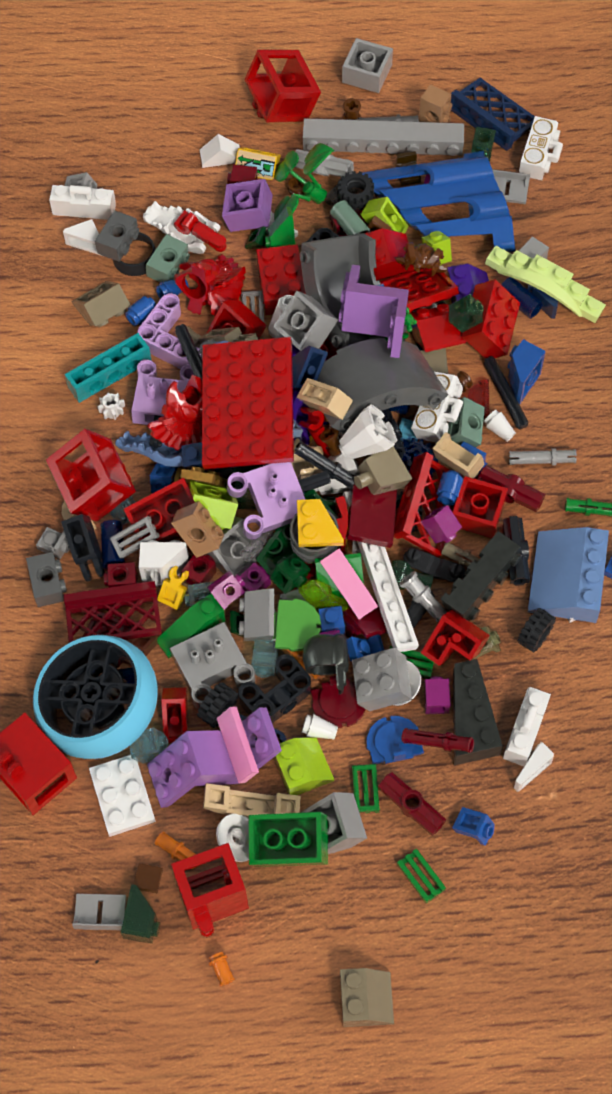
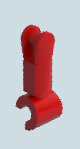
[174,210,227,252]
[299,407,331,458]

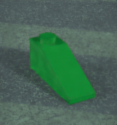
[157,594,226,659]

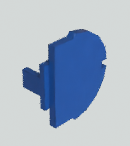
[366,716,424,764]

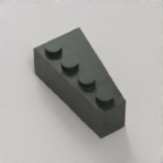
[441,531,522,621]
[453,659,502,766]

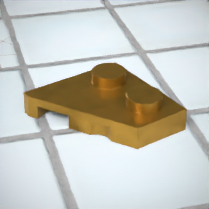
[180,466,228,488]

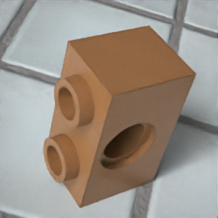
[419,85,452,123]
[171,501,224,558]

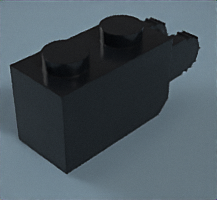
[61,514,105,582]

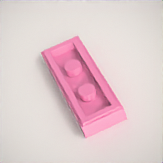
[320,549,378,619]
[217,707,259,783]

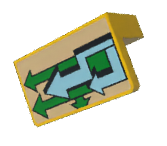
[235,147,281,180]

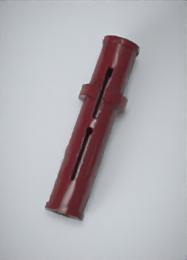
[402,728,474,753]

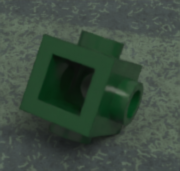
[269,554,311,594]

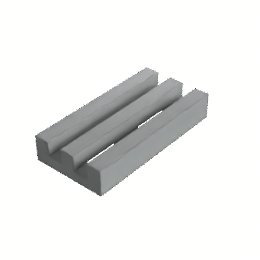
[242,291,264,322]
[110,516,160,558]

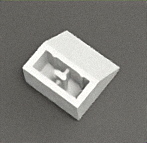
[139,540,189,587]

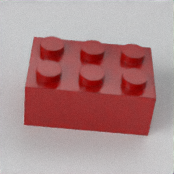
[256,244,306,315]
[462,279,520,358]
[124,477,195,542]

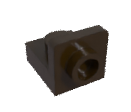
[396,151,421,186]

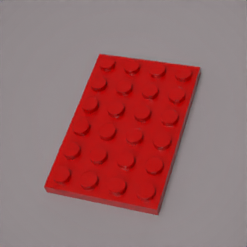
[202,337,294,469]

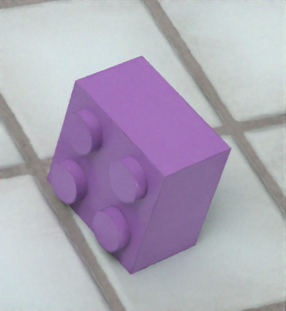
[222,179,273,232]

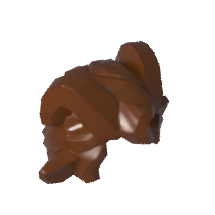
[396,242,447,276]

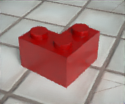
[421,610,490,666]

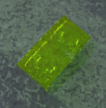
[298,580,348,611]

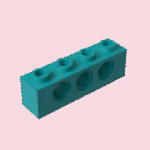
[64,333,152,403]

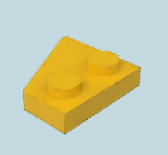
[297,499,344,547]

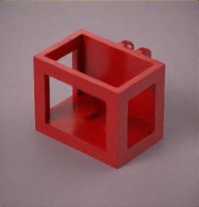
[244,50,321,123]
[46,429,136,522]
[0,713,77,815]
[171,843,249,938]

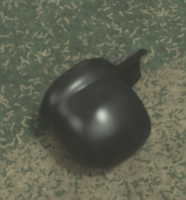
[303,633,349,694]

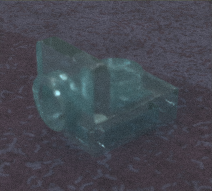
[184,582,213,608]

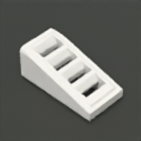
[514,742,554,792]

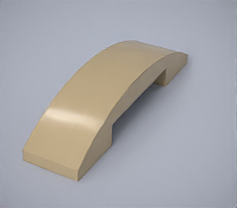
[203,783,301,819]

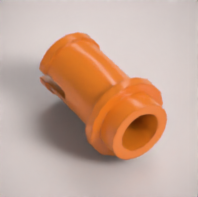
[209,952,235,987]

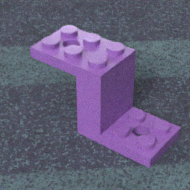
[338,265,409,358]
[147,708,282,808]

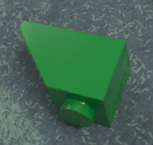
[265,206,295,248]

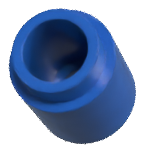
[125,296,156,326]
[437,470,463,506]

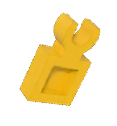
[158,566,189,610]

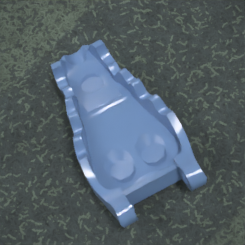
[115,431,183,467]

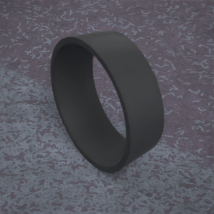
[113,232,156,276]

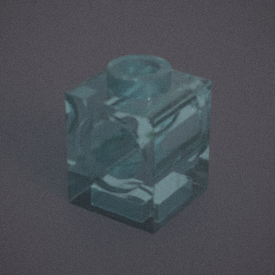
[251,639,279,678]
[130,728,168,764]

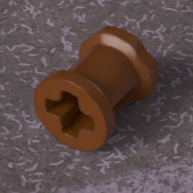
[343,98,361,120]
[320,427,341,456]

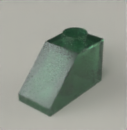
[121,884,160,944]

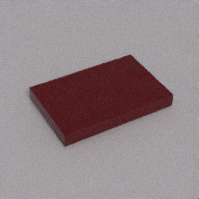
[347,483,397,548]

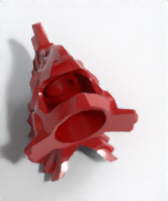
[174,254,246,316]
[147,375,203,450]

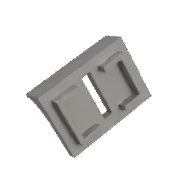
[492,169,530,204]
[72,894,126,930]

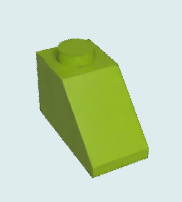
[361,196,409,233]

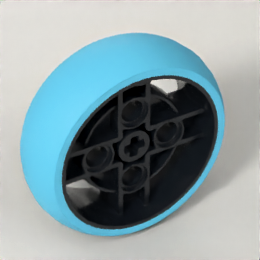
[33,635,158,759]

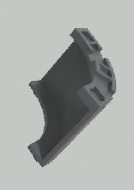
[300,233,407,350]
[317,338,449,434]

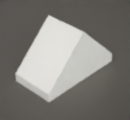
[200,134,240,168]
[63,219,102,256]

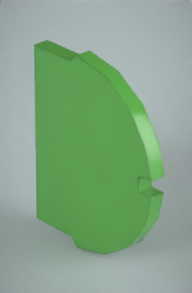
[272,599,321,652]

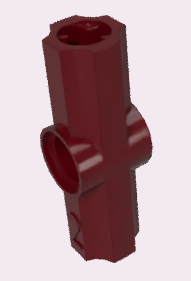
[477,466,546,512]
[378,772,446,836]

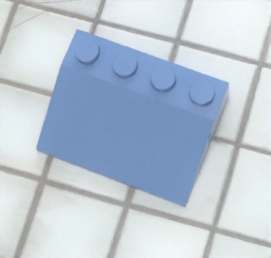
[528,527,609,623]

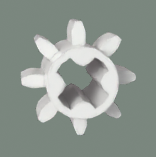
[98,392,125,420]

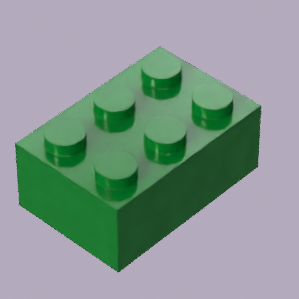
[249,812,328,867]

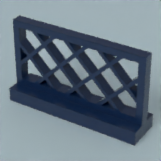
[451,77,535,151]

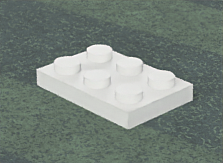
[89,753,156,837]

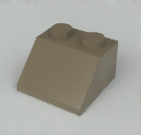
[71,281,131,327]
[340,968,394,1027]

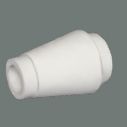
[484,410,516,442]
[301,714,338,740]

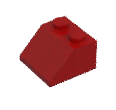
[365,228,414,281]
[206,300,267,340]
[410,304,466,352]

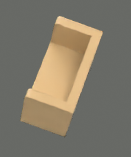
[297,378,353,420]
[433,432,485,479]

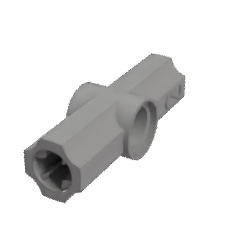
[295,149,354,177]

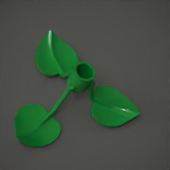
[274,143,334,221]

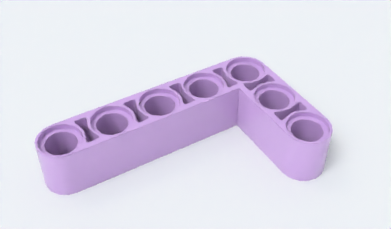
[138,293,203,369]

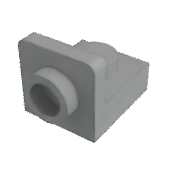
[65,172,98,189]
[36,527,70,559]

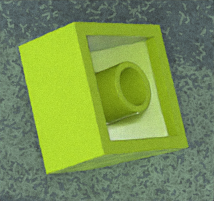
[188,480,238,530]
[274,738,335,796]

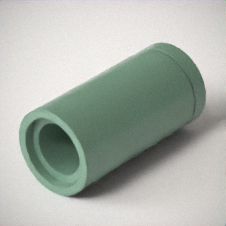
[330,200,371,235]

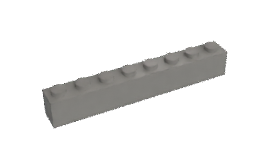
[303,119,464,156]

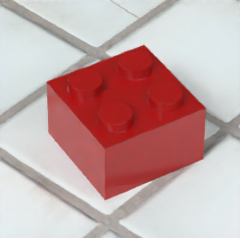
[453,476,508,538]

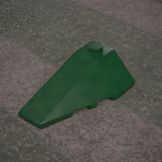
[256,489,339,577]

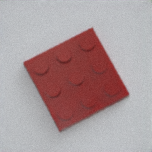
[380,268,459,313]

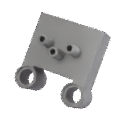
[170,622,256,710]

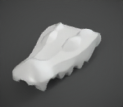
[143,201,220,254]

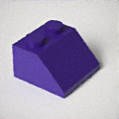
[446,264,489,315]

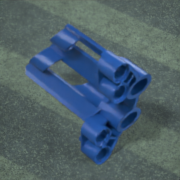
[362,151,516,252]

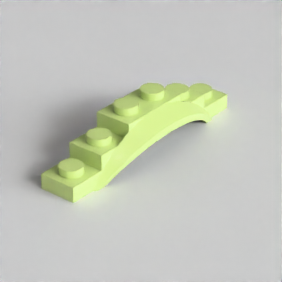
[485,246,606,323]

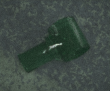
[391,560,434,590]

